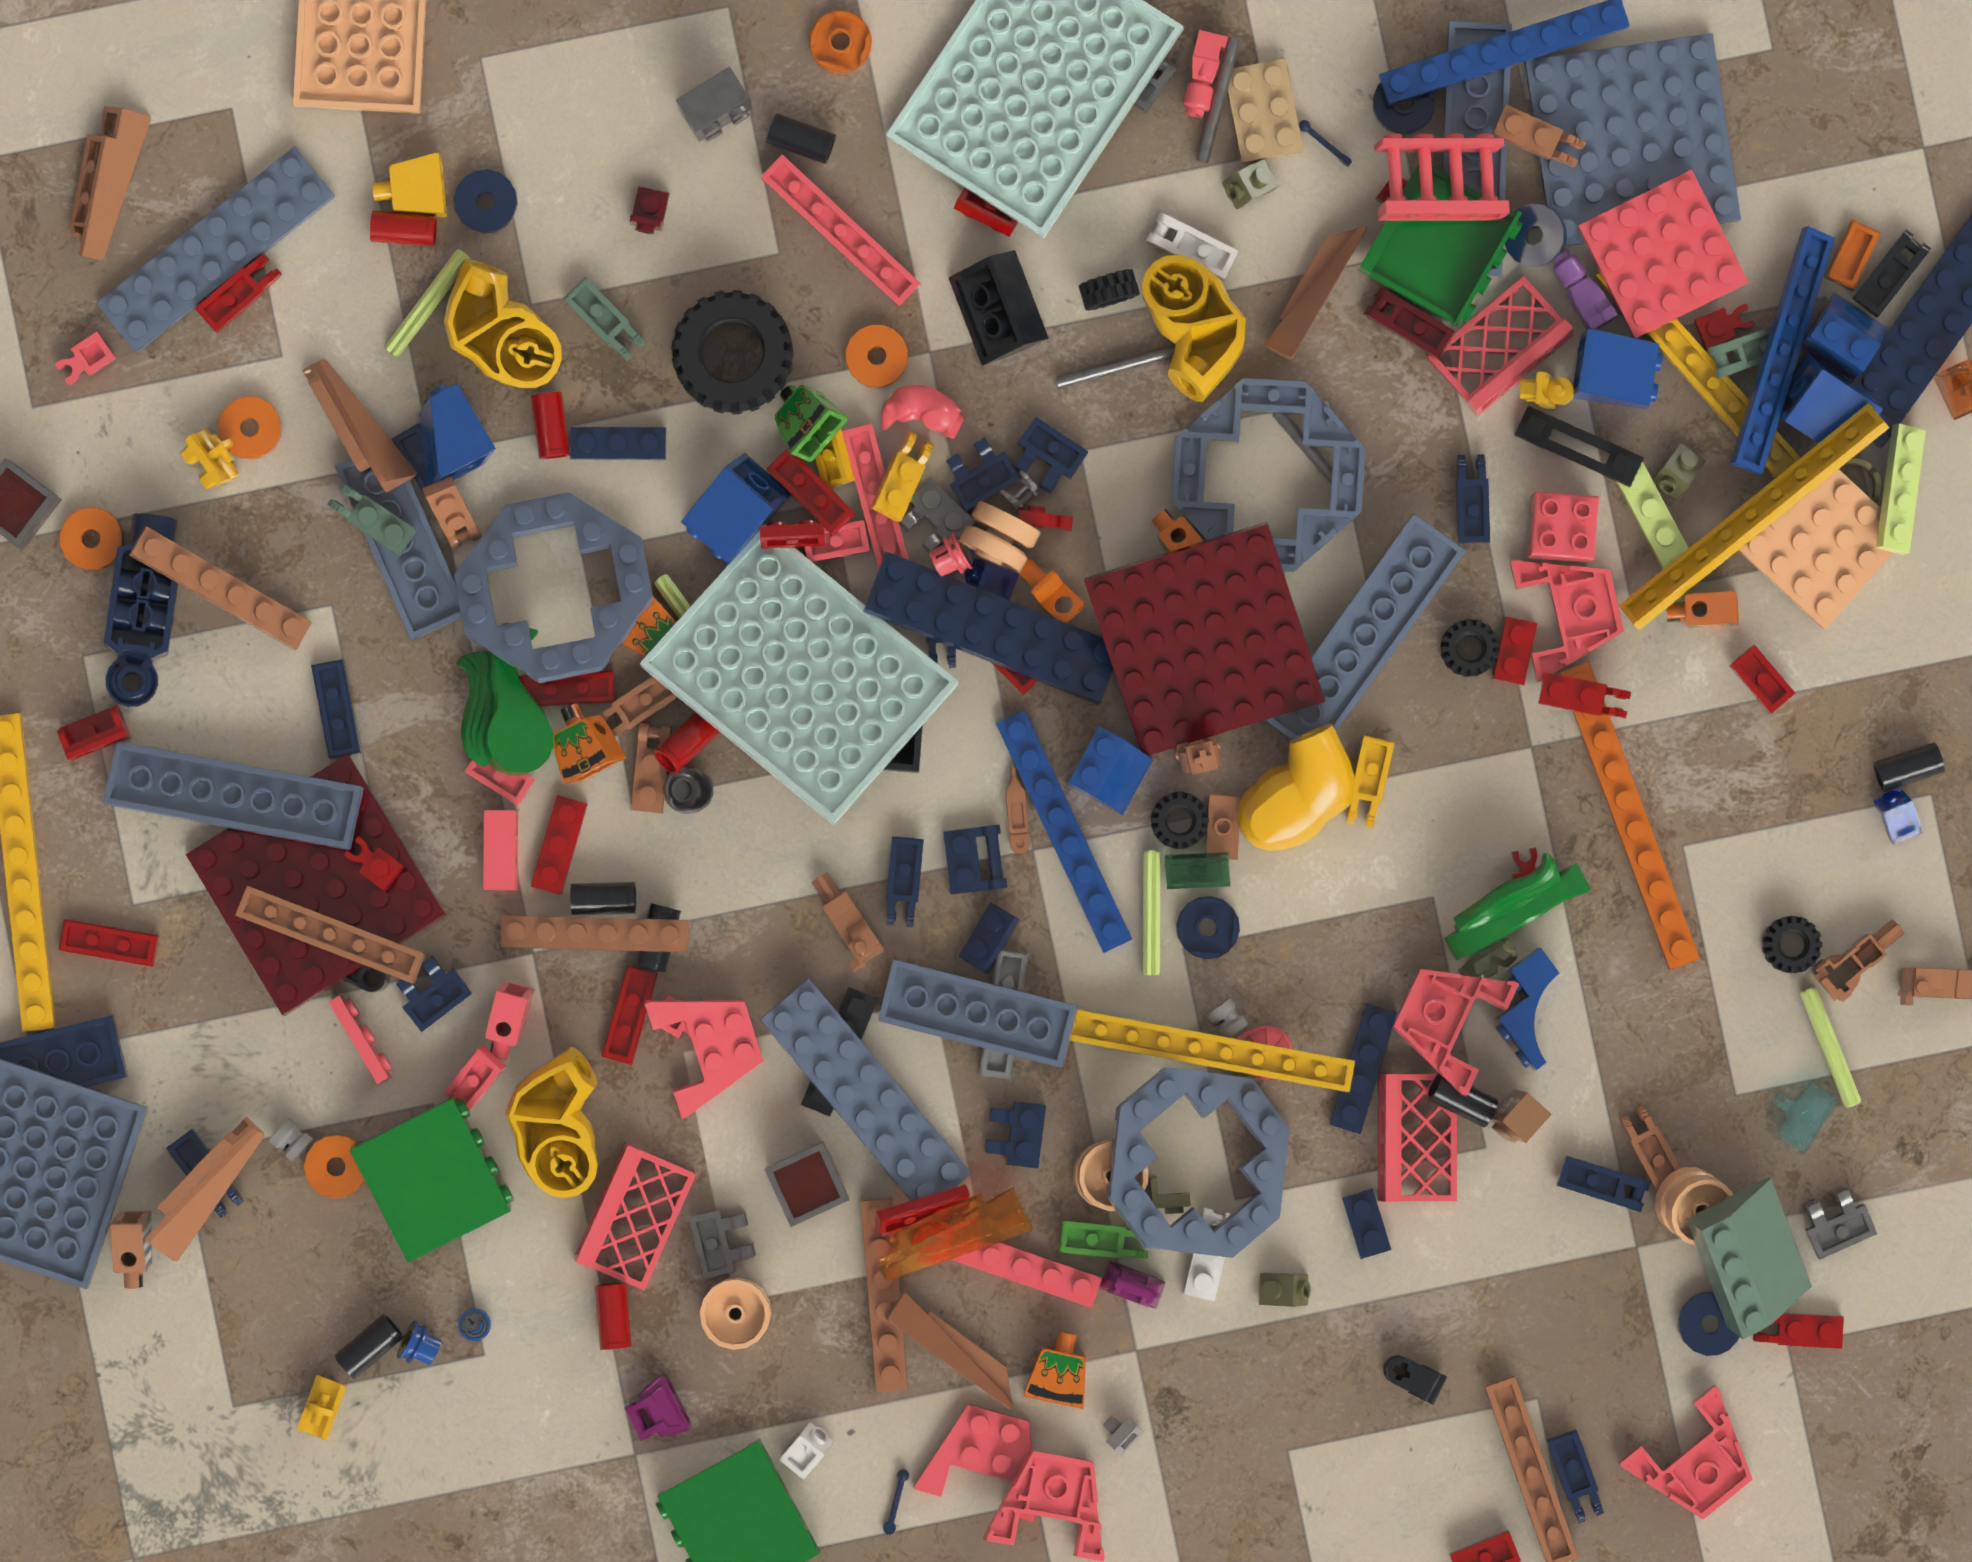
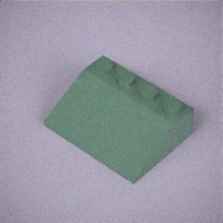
[1686,1177,1812,1339]

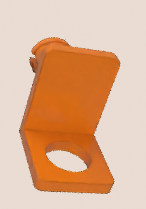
[1017,559,1085,624]

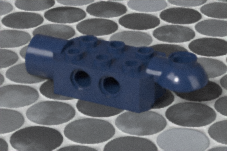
[104,513,178,707]

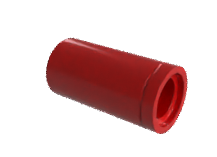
[370,210,437,246]
[531,392,570,459]
[654,712,720,775]
[595,1283,632,1350]

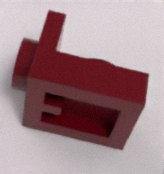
[629,186,670,234]

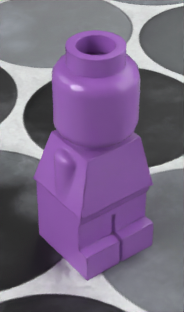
[1553,250,1618,330]

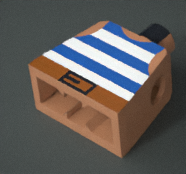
[110,1211,152,1289]

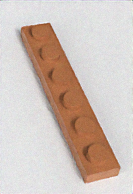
[129,526,312,650]
[235,886,426,984]
[501,915,690,953]
[861,1198,908,1392]
[1484,1376,1579,1562]

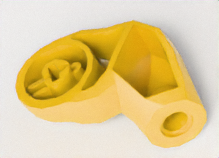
[1141,255,1246,402]
[444,259,562,388]
[1237,724,1356,851]
[505,1047,599,1198]

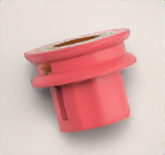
[929,532,973,576]

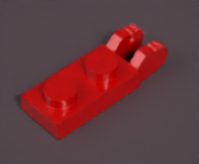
[195,254,282,333]
[1538,672,1631,719]
[1753,1313,1844,1349]

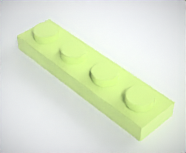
[1876,423,1926,555]
[1616,462,1689,570]

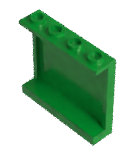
[1358,161,1523,327]
[350,1094,514,1263]
[656,1438,820,1562]

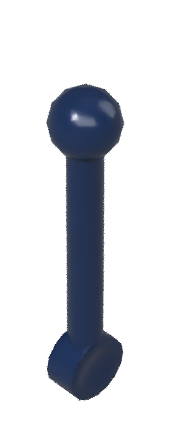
[1299,120,1352,167]
[883,1469,909,1535]

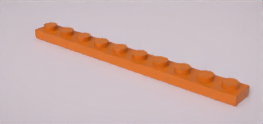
[1558,661,1700,970]

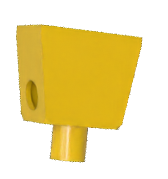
[372,153,447,217]

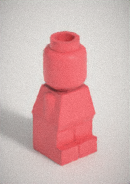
[1183,30,1228,118]

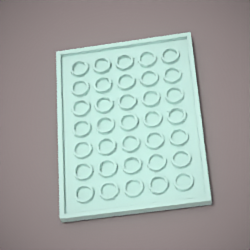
[886,0,1184,238]
[640,524,958,826]

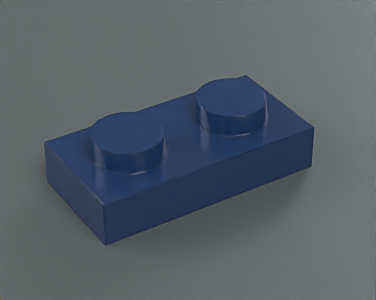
[958,902,1020,974]
[1342,1188,1391,1259]

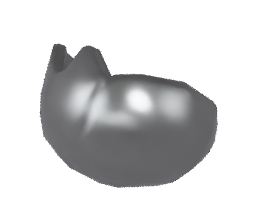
[663,766,714,814]

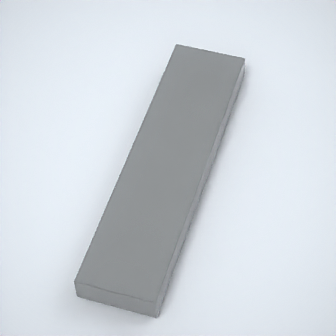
[979,950,1029,1079]

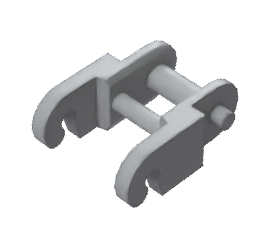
[1000,470,1038,510]

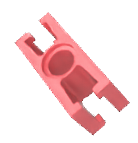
[483,810,518,890]

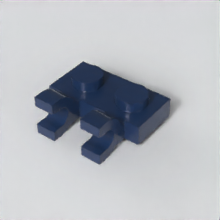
[1014,417,1088,494]
[946,438,1020,511]
[396,955,473,1032]
[985,1101,1046,1168]

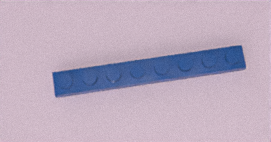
[1379,0,1630,106]
[1730,226,1835,475]
[996,710,1132,953]

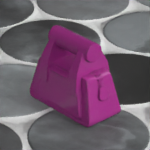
[1100,1261,1166,1309]
[624,1374,692,1441]

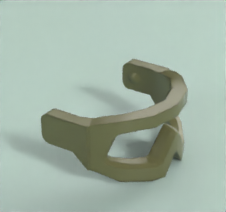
[1843,458,1882,503]
[1458,938,1518,978]

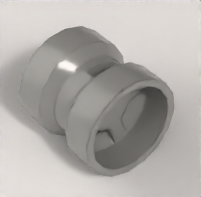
[1205,998,1249,1037]
[269,1118,313,1163]

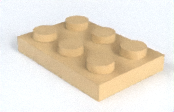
[1227,58,1304,164]

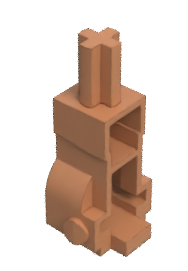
[1174,736,1221,775]
[812,872,884,972]
[1813,919,1905,1002]
[1898,967,1972,1005]

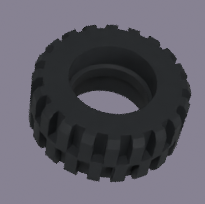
[671,290,794,415]

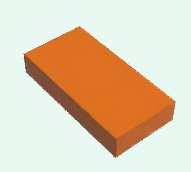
[1824,220,1881,291]

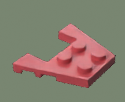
[1510,560,1624,682]
[1392,969,1519,1096]
[644,999,763,1119]
[1618,1385,1753,1520]
[914,1404,1035,1522]
[983,1450,1105,1562]

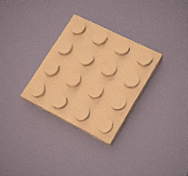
[293,0,427,114]
[1738,469,1893,629]

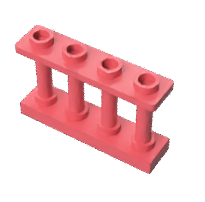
[1374,133,1510,221]

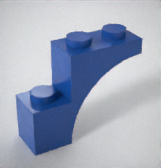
[1495,948,1560,1070]

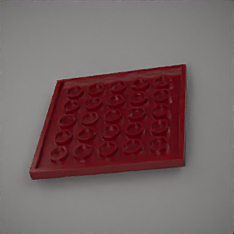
[1084,522,1325,756]
[186,754,446,1016]

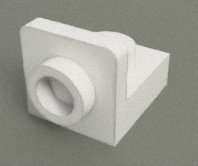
[779,1422,833,1480]

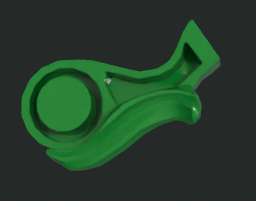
[456,623,553,776]
[1444,853,1590,960]

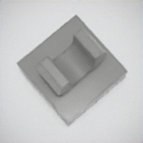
[1103,1416,1143,1455]

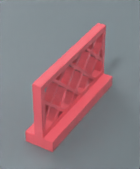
[1427,276,1574,417]
[1378,1074,1457,1202]
[573,1142,696,1291]

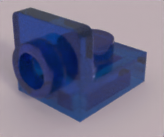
[965,558,1019,600]
[1874,790,1923,845]

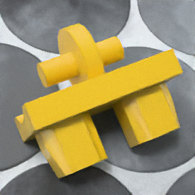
[1520,372,1575,410]
[180,428,239,489]
[296,1375,347,1441]

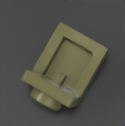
[1222,159,1279,209]
[1653,442,1706,500]
[1145,1175,1191,1214]
[1259,1272,1311,1307]

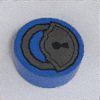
[458,1309,491,1341]

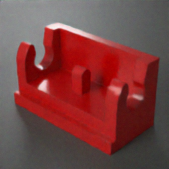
[57,705,131,761]

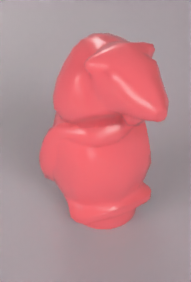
[881,385,965,440]

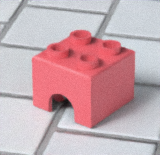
[1526,492,1599,563]

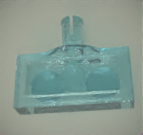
[1771,1082,1839,1154]

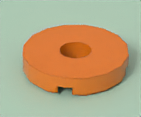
[809,10,872,74]
[846,325,908,388]
[218,396,282,460]
[60,507,124,571]
[304,1134,365,1198]

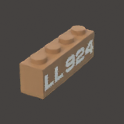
[1491,1089,1552,1143]

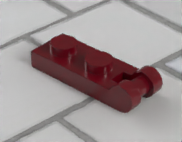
[1363,287,1455,360]

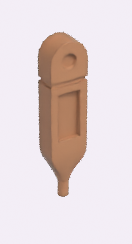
[1006,767,1030,854]

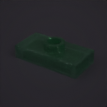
[1165,852,1231,889]

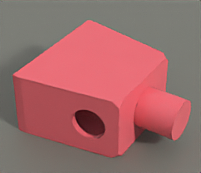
[485,981,535,1060]

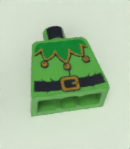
[774,385,849,462]

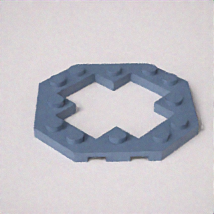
[1171,378,1366,572]
[454,492,654,683]
[1106,1067,1290,1258]

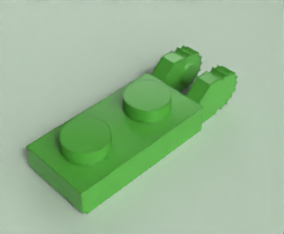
[1059,1220,1148,1259]

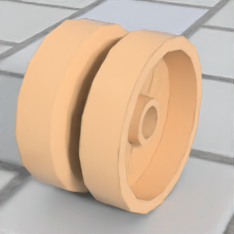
[958,501,1041,573]
[1073,1140,1148,1211]
[1655,1167,1733,1246]
[700,1277,772,1350]

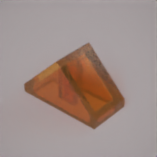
[1934,358,1972,420]

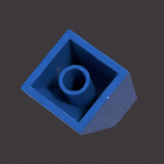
[1802,292,1887,380]
[1573,328,1663,409]
[1781,352,1883,443]
[419,383,496,486]
[681,453,791,564]
[1067,726,1153,815]

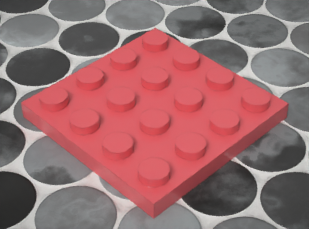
[1577,169,1749,339]

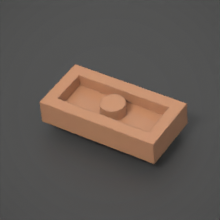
[1206,795,1241,860]

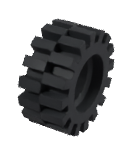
[1078,269,1140,311]
[1440,619,1500,677]
[1151,792,1209,849]
[1762,916,1822,973]

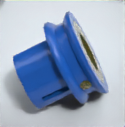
[397,1321,441,1365]

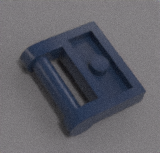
[943,825,1008,895]

